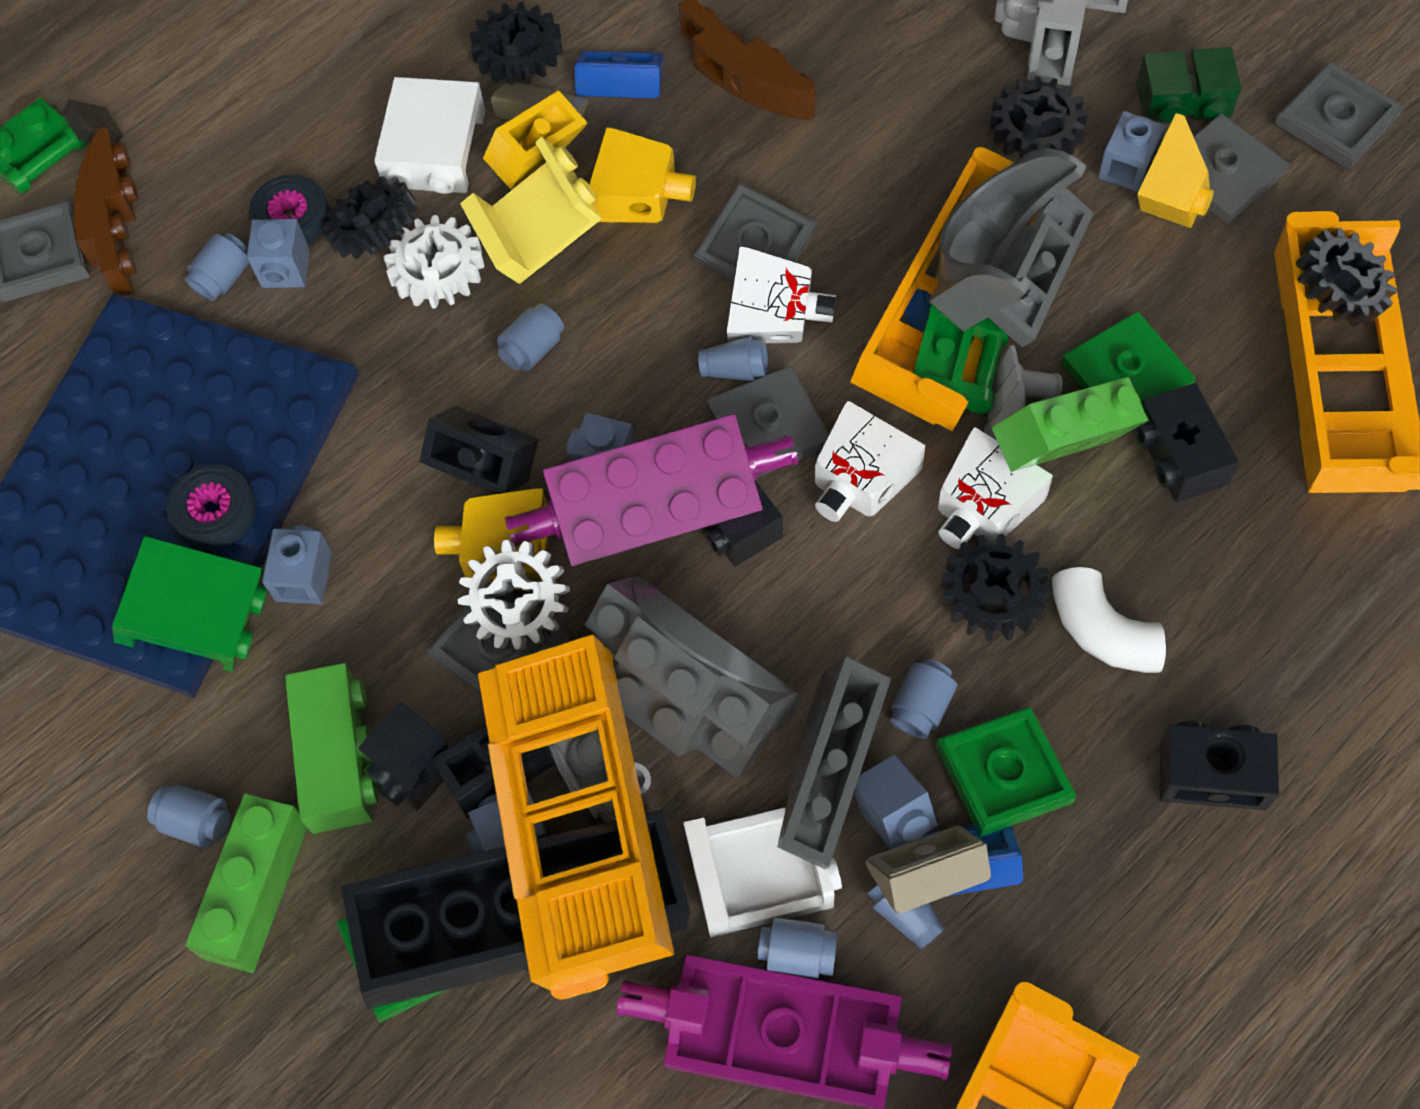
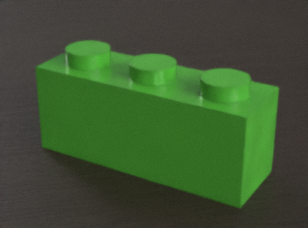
[991,377,1148,472]
[285,663,379,834]
[185,793,307,974]

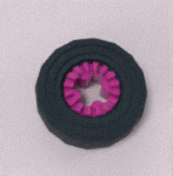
[249,175,330,245]
[166,464,257,550]

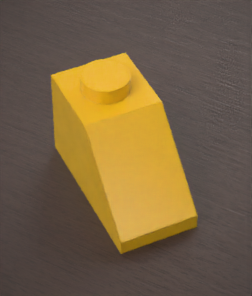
[483,90,587,190]
[1137,113,1214,228]

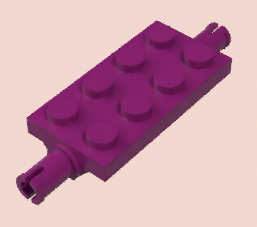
[505,414,798,566]
[617,955,952,1109]

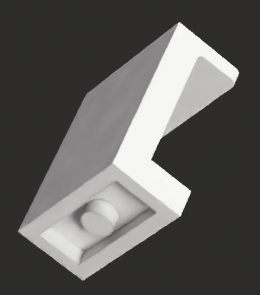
[374,77,486,194]
[683,807,842,938]

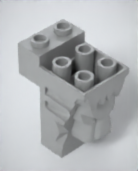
[994,0,1128,86]

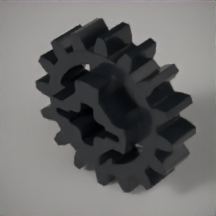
[470,2,563,85]
[989,76,1088,159]
[322,176,418,259]
[1296,228,1397,327]
[940,534,1051,641]

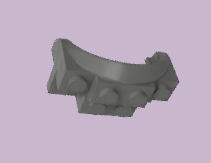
[929,148,1094,347]
[585,576,800,779]

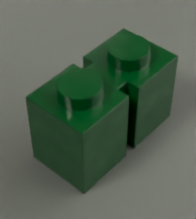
[1137,47,1242,123]

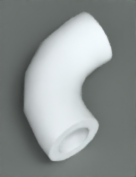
[1052,567,1166,673]

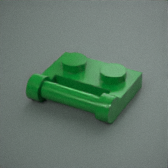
[0,98,89,196]
[912,304,1009,414]

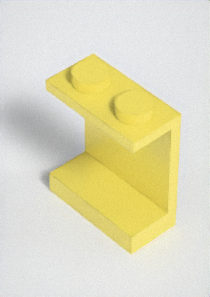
[460,137,602,284]

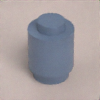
[184,233,249,301]
[497,304,564,371]
[890,659,957,739]
[147,784,231,848]
[758,917,838,979]

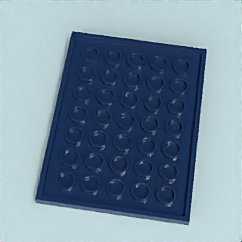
[0,293,359,698]

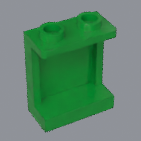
[112,536,268,672]

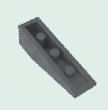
[777,657,891,869]

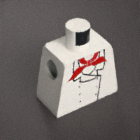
[727,247,836,343]
[815,401,925,522]
[938,427,1053,549]

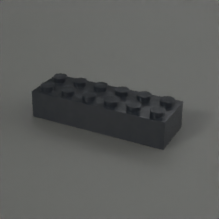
[341,809,691,1010]

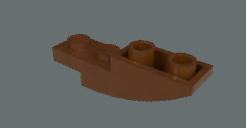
[678,0,816,120]
[74,127,139,296]

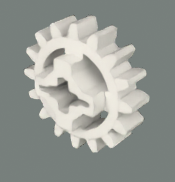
[384,215,485,308]
[458,540,570,650]

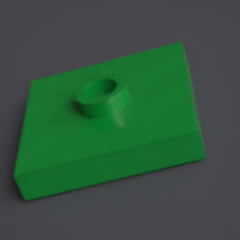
[1061,312,1196,404]
[935,706,1077,837]

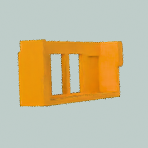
[850,147,1039,432]
[1274,211,1420,493]
[478,635,675,1000]
[956,982,1140,1109]

